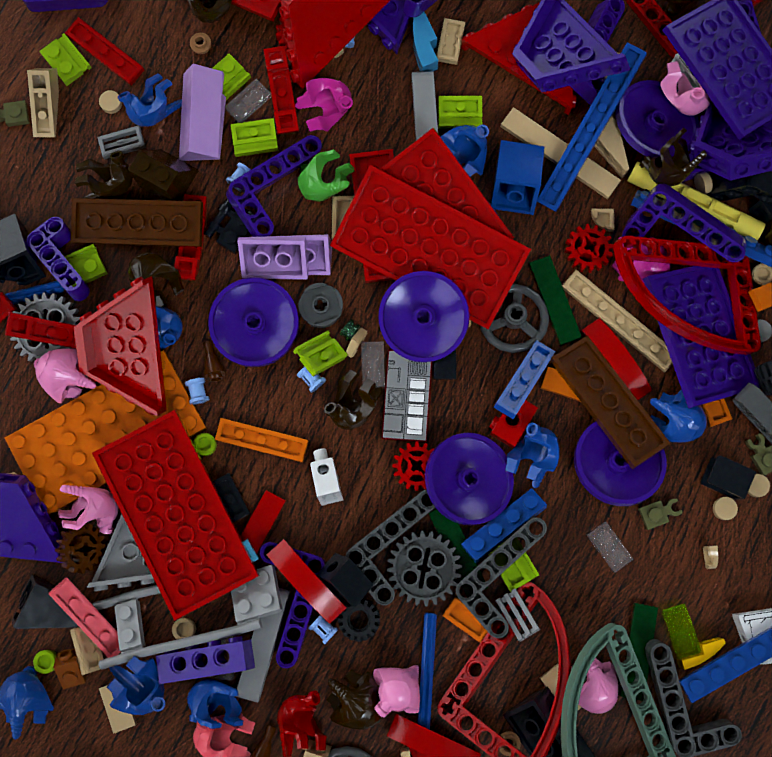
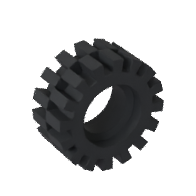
[338,599,380,642]

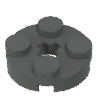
[298,283,343,328]

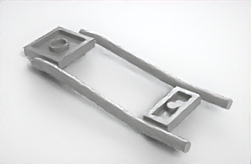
[93,565,283,670]

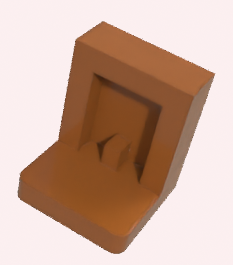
[53,648,87,689]

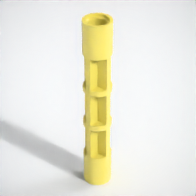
[627,161,766,240]

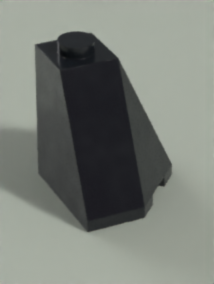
[0,214,46,286]
[12,574,77,629]

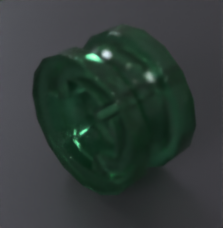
[339,319,361,342]

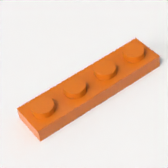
[215,418,309,463]

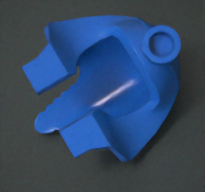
[117,73,182,127]
[441,124,489,177]
[156,306,183,350]
[650,390,707,442]
[505,423,560,488]
[106,656,165,715]
[0,666,54,740]
[187,678,244,729]

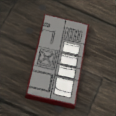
[382,350,432,443]

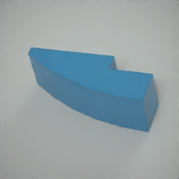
[413,12,438,71]

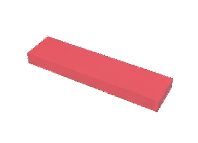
[48,577,121,658]

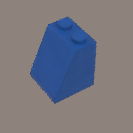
[491,140,545,215]

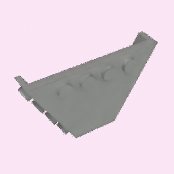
[87,514,155,591]

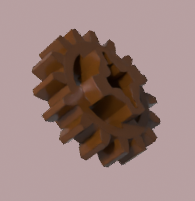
[55,523,106,574]

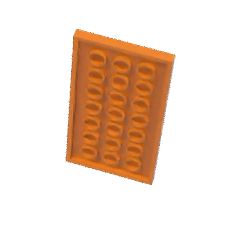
[5,350,207,516]

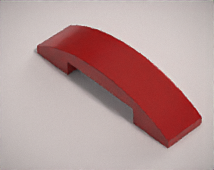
[263,46,299,135]
[174,194,207,281]
[5,312,76,348]
[581,318,652,400]
[267,539,347,624]
[386,714,481,757]

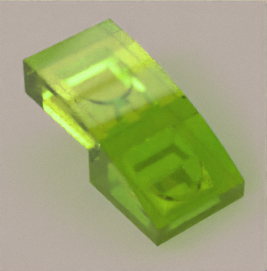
[662,604,701,659]

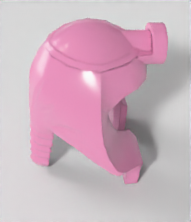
[660,61,711,116]
[34,348,97,403]
[58,485,118,534]
[571,658,618,714]
[373,665,420,718]

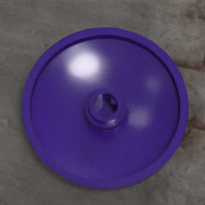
[615,80,700,158]
[379,271,470,362]
[208,278,299,367]
[574,421,667,506]
[425,433,514,525]

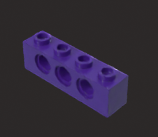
[156,636,255,684]

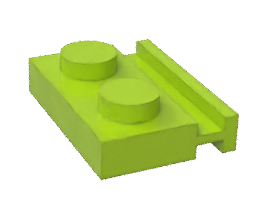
[39,33,91,86]
[212,54,251,100]
[438,96,482,129]
[231,118,279,157]
[64,244,108,287]
[293,331,348,377]
[488,538,539,592]

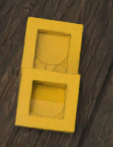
[676,637,726,670]

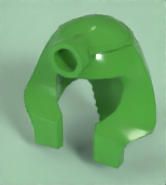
[298,149,355,202]

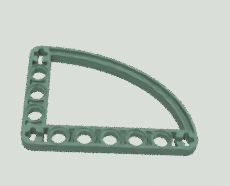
[561,623,676,757]

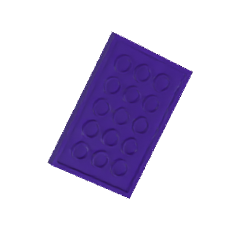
[662,0,772,140]
[643,266,761,409]

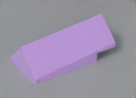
[179,64,226,161]
[237,234,332,279]

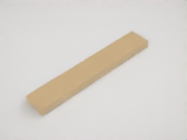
[500,107,621,200]
[562,270,673,372]

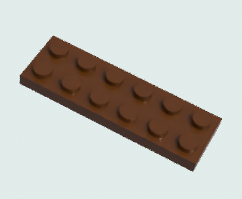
[71,198,203,247]
[550,336,671,470]

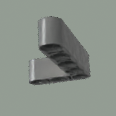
[732,383,772,444]
[345,490,435,605]
[456,517,547,638]
[645,639,742,757]

